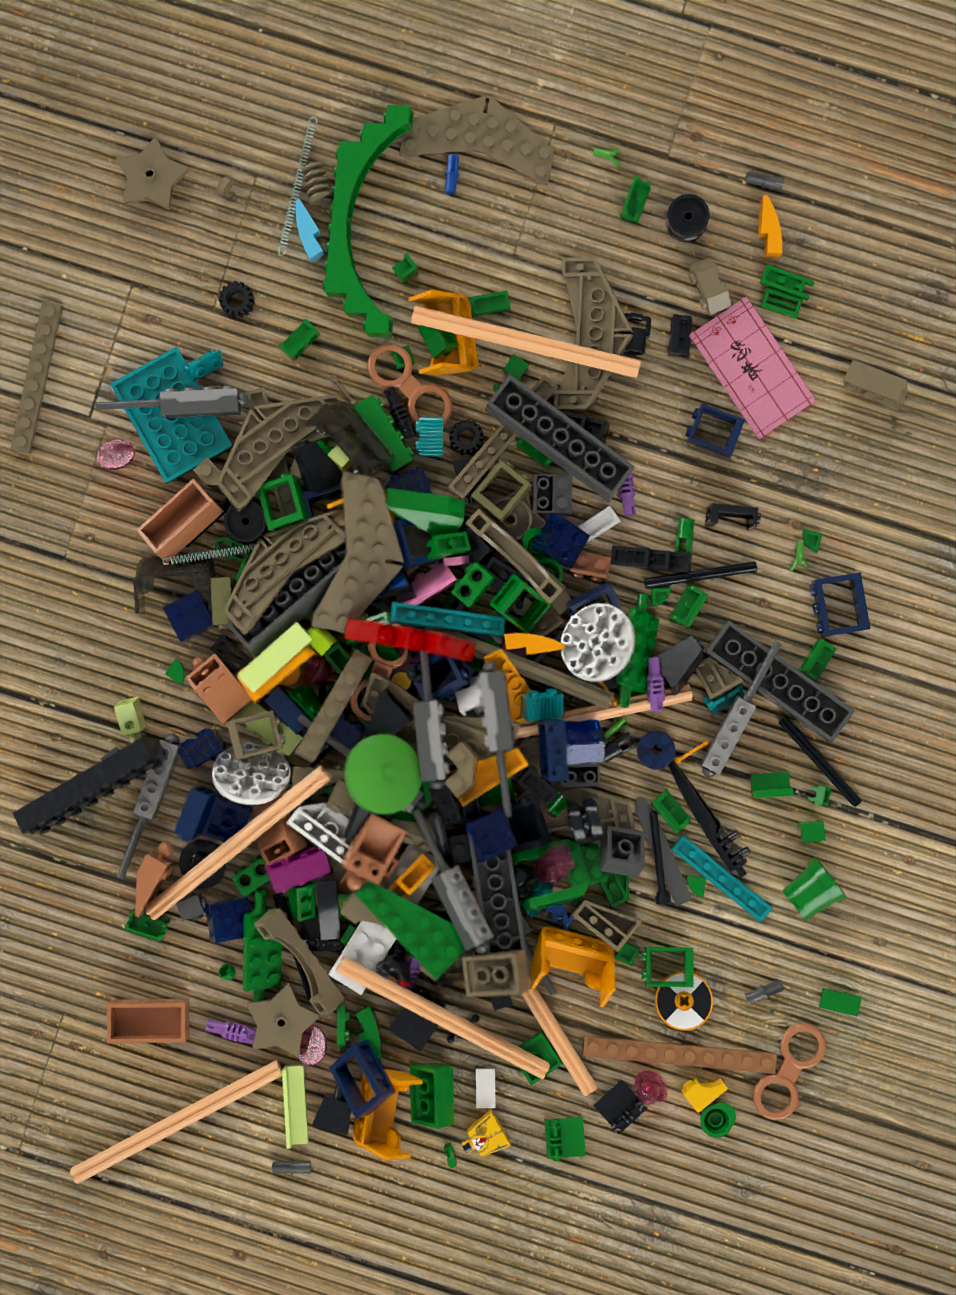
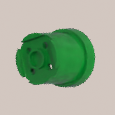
[782,857,848,920]

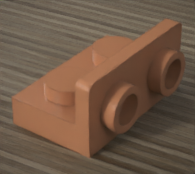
[569,550,611,583]

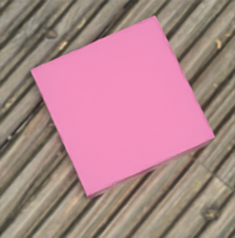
[444,555,470,566]

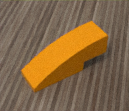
[758,195,782,259]
[504,633,566,655]
[387,854,436,899]

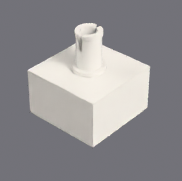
[455,677,485,718]

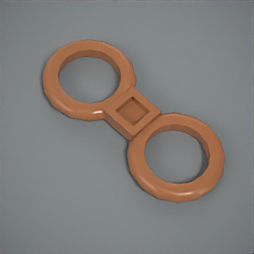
[367,343,453,425]
[350,623,413,723]
[753,1023,826,1120]

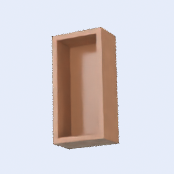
[136,478,224,563]
[107,999,189,1043]

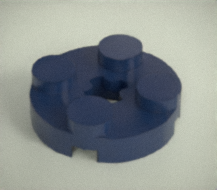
[637,731,675,770]

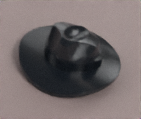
[179,839,226,888]

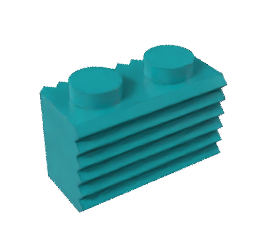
[416,416,443,457]
[521,688,564,722]

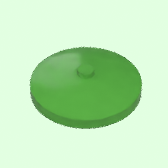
[344,734,421,814]

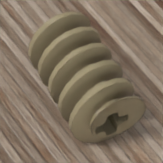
[302,161,332,206]

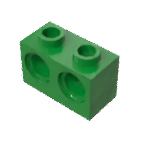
[451,562,496,607]
[232,854,269,897]

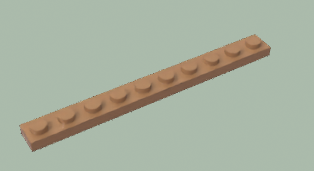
[582,1035,777,1074]

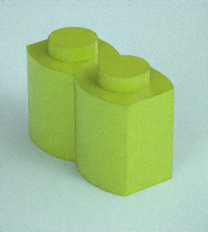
[306,626,337,656]

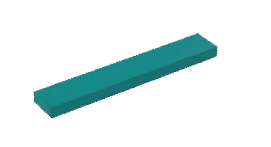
[390,602,505,637]
[671,834,773,923]

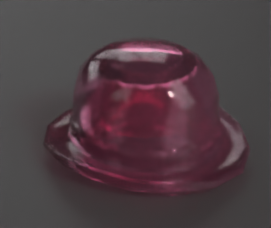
[301,654,332,686]
[635,1071,667,1105]

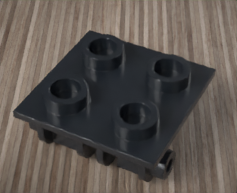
[302,912,341,951]
[593,1079,648,1134]

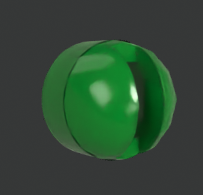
[219,963,236,981]

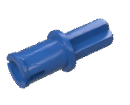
[444,154,459,194]

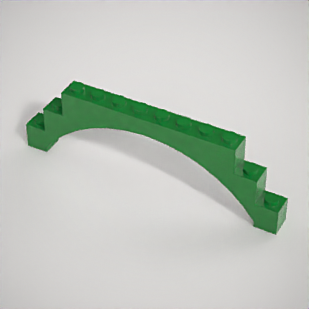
[322,105,414,338]

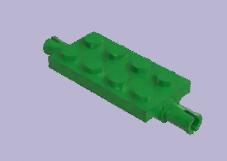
[616,594,659,708]
[243,890,282,1001]

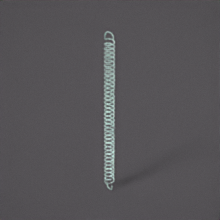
[278,117,317,256]
[163,542,270,564]

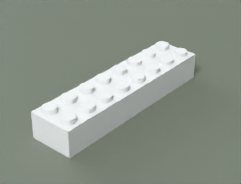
[328,844,440,995]

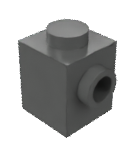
[176,891,208,921]

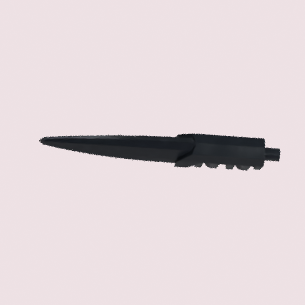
[668,760,751,877]

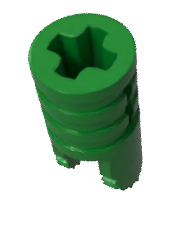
[675,519,695,554]

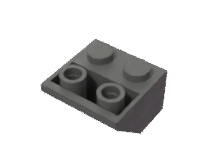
[533,474,572,516]
[560,746,600,787]

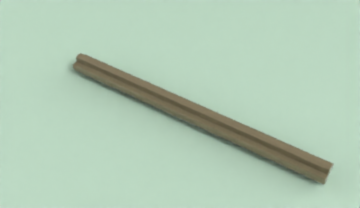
[396,623,614,709]

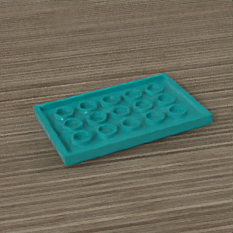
[110,347,233,484]

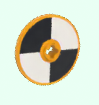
[655,971,713,1031]

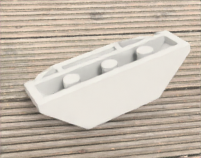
[287,802,357,864]

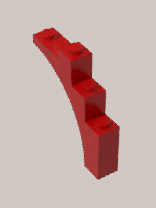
[344,619,476,662]

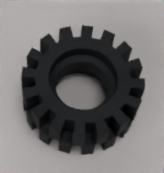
[219,281,255,319]
[449,419,484,456]

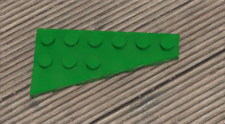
[354,880,466,980]

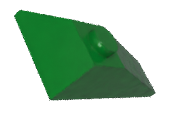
[385,488,465,537]

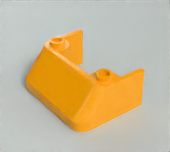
[409,290,478,376]
[237,644,319,703]
[530,926,616,1007]
[353,1069,423,1160]

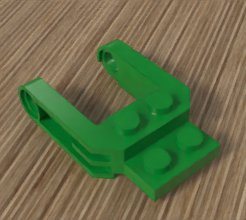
[511,839,608,912]

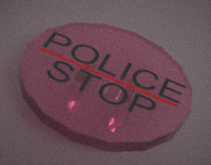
[96,439,135,470]
[297,1026,327,1065]

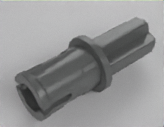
[745,171,784,191]
[745,980,784,1005]
[272,1159,311,1175]

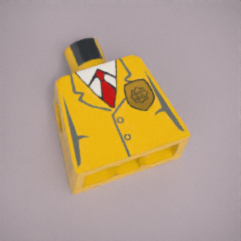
[461,1108,511,1157]

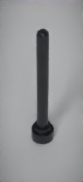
[650,811,671,904]

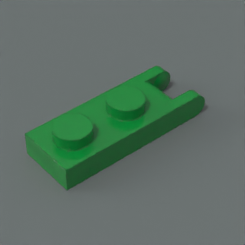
[759,264,815,301]

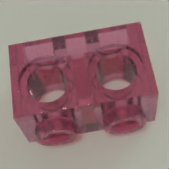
[535,845,575,885]

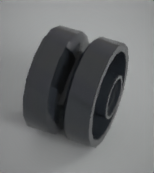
[666,194,710,243]
[224,501,268,543]
[566,797,603,845]

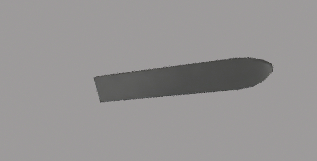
[635,797,692,907]

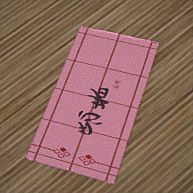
[689,296,816,439]

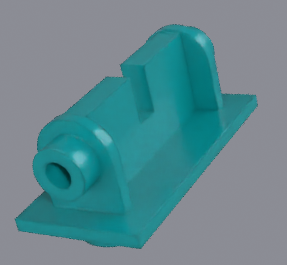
[183,349,223,382]
[703,685,745,715]
[520,879,554,918]

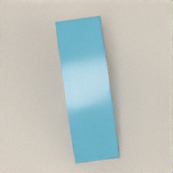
[296,199,325,263]

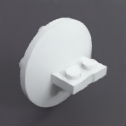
[561,604,635,681]
[212,742,291,805]

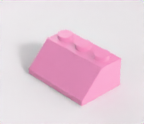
[402,561,457,606]

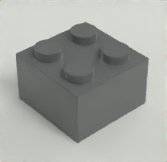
[600,826,645,877]

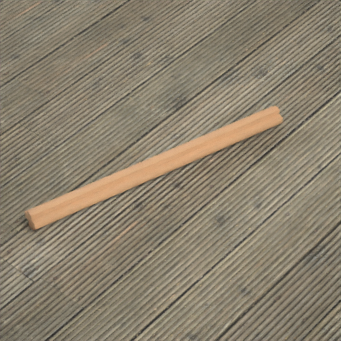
[411,306,641,378]
[515,684,692,739]
[145,765,331,920]
[471,889,597,1096]
[336,956,550,1079]
[70,1059,283,1184]

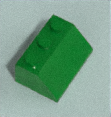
[410,1063,455,1129]

